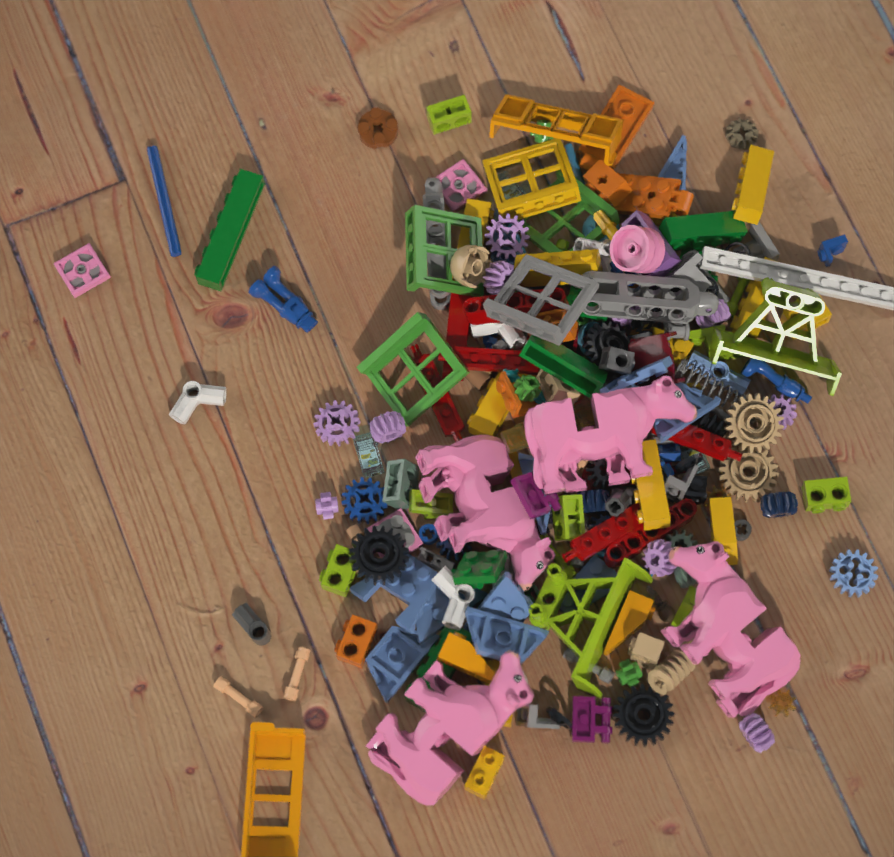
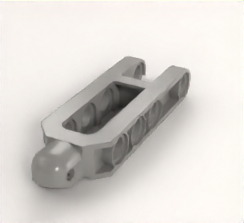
[423,177,451,310]
[582,271,719,324]

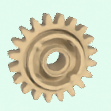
[724,394,784,453]
[718,446,779,503]

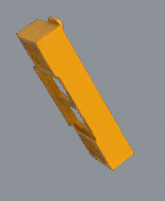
[489,94,623,166]
[241,722,306,857]

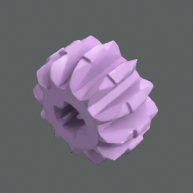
[483,260,514,295]
[695,299,731,329]
[767,394,797,430]
[369,411,406,443]
[642,539,677,577]
[739,713,775,753]

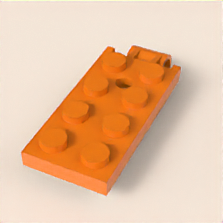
[577,85,655,171]
[595,173,694,219]

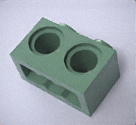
[382,459,420,510]

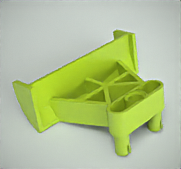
[710,277,842,396]
[528,558,653,698]

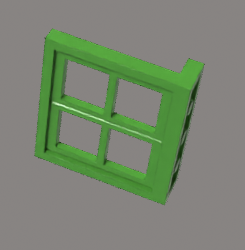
[517,169,620,253]
[405,205,484,297]
[357,312,470,427]

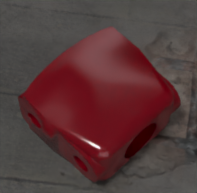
[628,331,685,387]

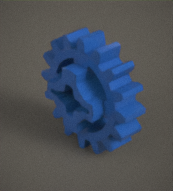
[341,477,388,524]

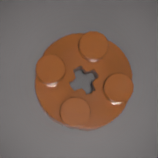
[358,107,398,149]

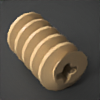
[648,649,696,695]

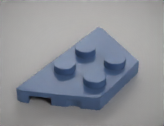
[653,382,721,443]
[463,571,533,632]
[415,586,488,645]
[465,606,549,665]
[365,626,439,704]

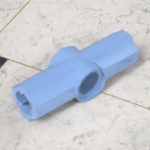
[686,350,751,396]

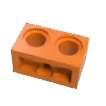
[334,614,378,668]

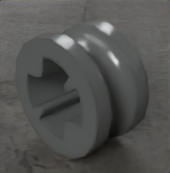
[734,519,752,541]

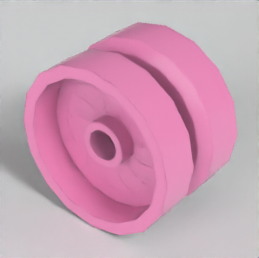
[610,225,665,274]

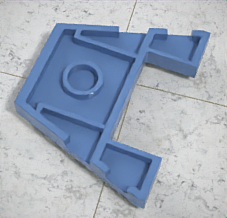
[349,554,438,634]

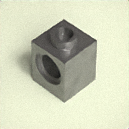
[599,347,635,375]

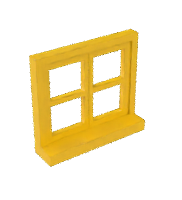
[482,138,581,224]

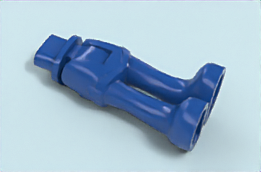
[248,266,318,333]
[740,358,812,404]

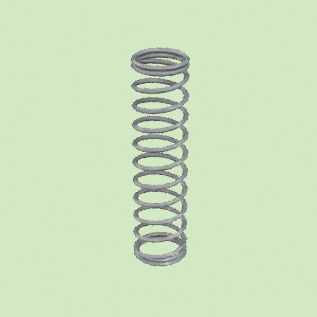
[675,359,756,425]

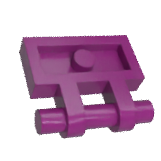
[511,472,562,519]
[572,696,613,744]

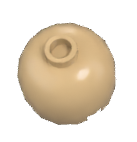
[450,245,492,288]

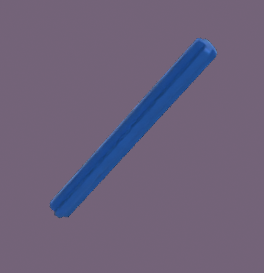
[147,145,182,257]

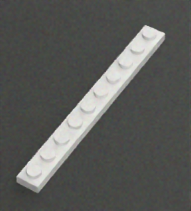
[700,246,894,310]

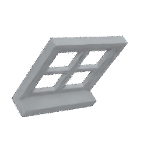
[483,254,599,346]

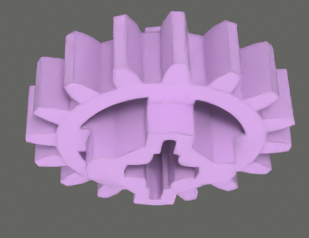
[485,214,530,260]
[313,400,361,447]

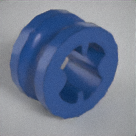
[419,524,438,545]

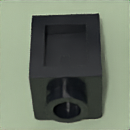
[683,475,708,505]

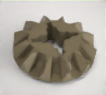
[726,118,759,149]

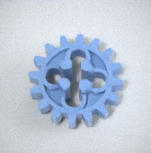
[829,549,878,597]

